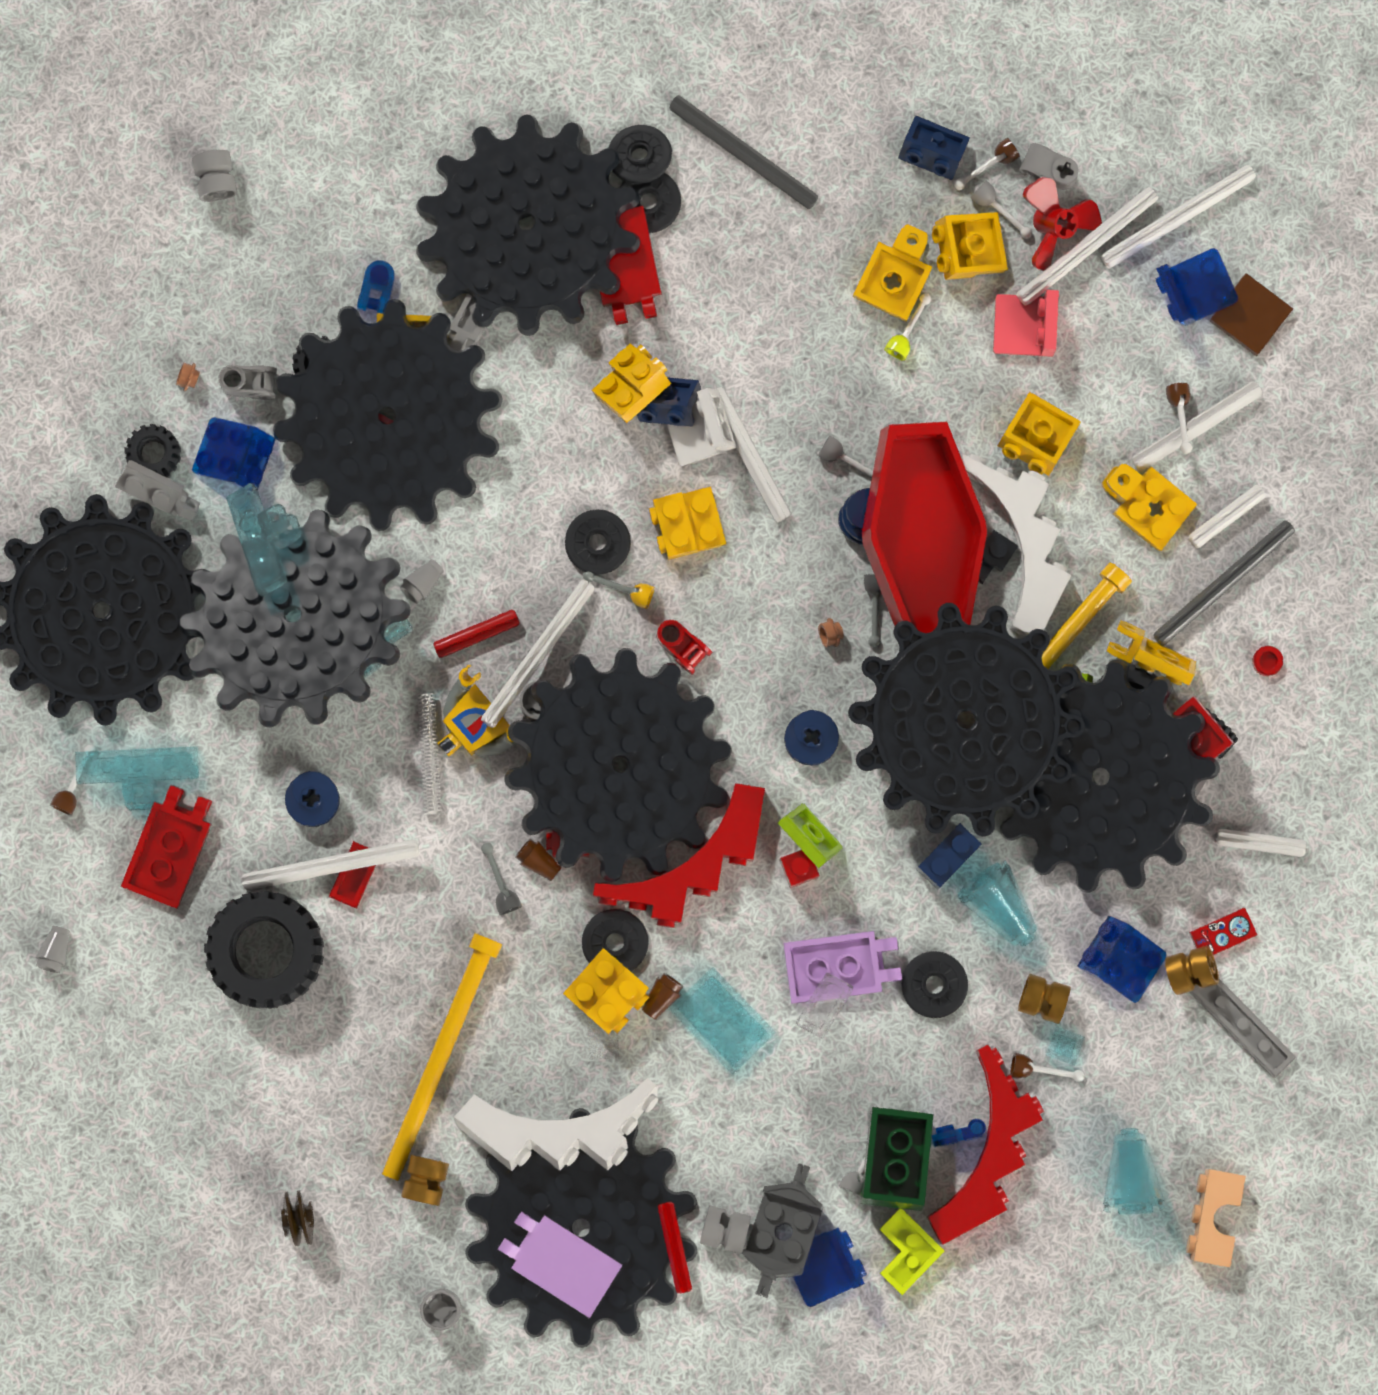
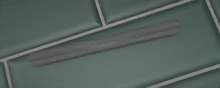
[669,95,818,209]
[1153,520,1295,646]

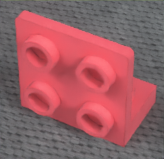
[993,290,1059,357]

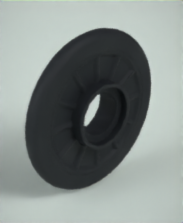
[608,125,672,184]
[619,173,681,233]
[565,509,631,575]
[582,909,648,971]
[901,951,968,1018]

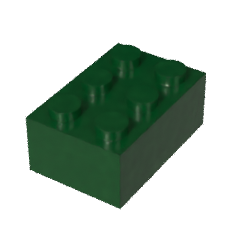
[860,1107,934,1211]

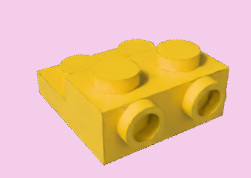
[932,212,1008,280]
[591,343,671,423]
[997,392,1081,476]
[649,486,726,560]
[563,948,649,1034]

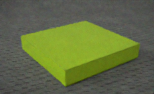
[778,803,843,868]

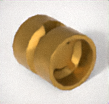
[1165,946,1219,995]
[1018,974,1071,1024]
[401,1155,449,1206]

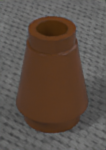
[515,838,562,881]
[642,973,684,1020]

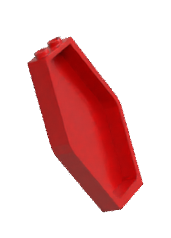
[862,422,987,633]

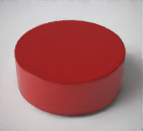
[1252,646,1283,676]

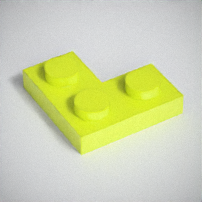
[879,1209,944,1295]

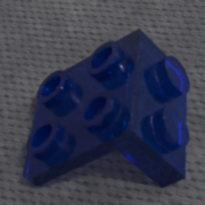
[1155,248,1239,326]
[192,417,276,494]
[1077,916,1167,1003]
[793,1227,867,1307]

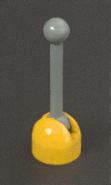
[583,572,655,609]

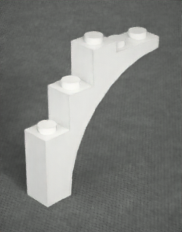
[961,454,1071,637]
[454,1078,658,1171]

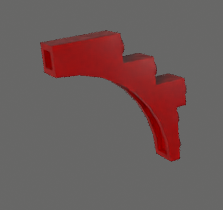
[593,783,765,928]
[926,1045,1044,1245]

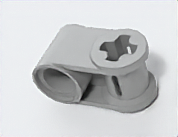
[1019,143,1079,190]
[218,365,277,400]

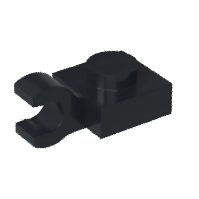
[978,530,1019,584]

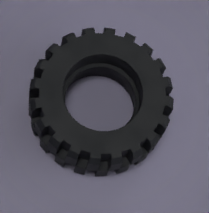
[204,891,324,1009]

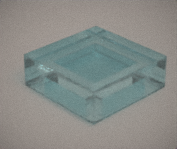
[1045,1027,1085,1066]

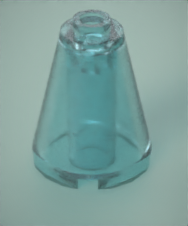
[957,860,1037,947]
[1103,1128,1165,1214]

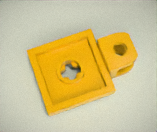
[853,224,932,322]
[1102,464,1197,551]
[1106,620,1196,685]

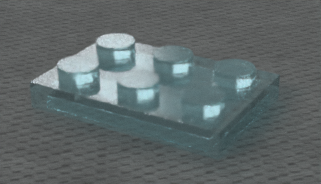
[669,967,776,1075]

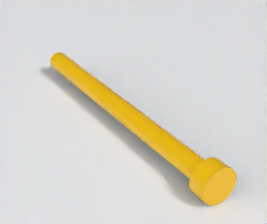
[1042,562,1132,669]
[382,933,502,1181]

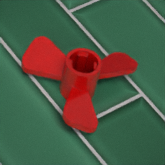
[1023,177,1102,271]

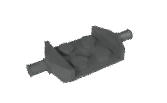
[742,1163,824,1298]

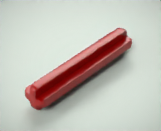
[433,609,520,658]
[658,1202,692,1294]

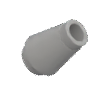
[400,559,444,604]
[36,926,70,973]

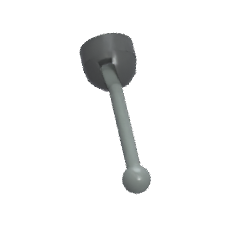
[864,574,882,647]
[481,843,522,915]

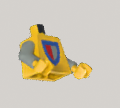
[437,665,516,757]

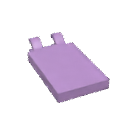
[783,931,902,1004]
[498,1212,622,1318]

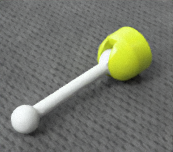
[884,293,931,361]

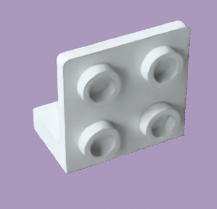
[667,388,736,467]

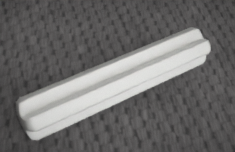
[1188,485,1266,548]
[1216,829,1306,857]

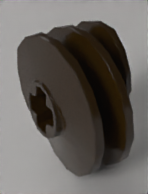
[281,1190,314,1246]

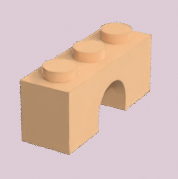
[1186,1169,1246,1267]

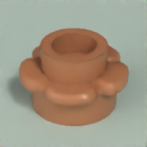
[176,362,200,391]
[818,618,844,647]

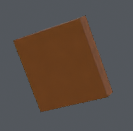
[1209,273,1294,357]

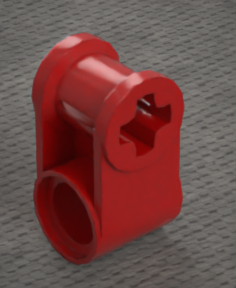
[656,620,713,675]

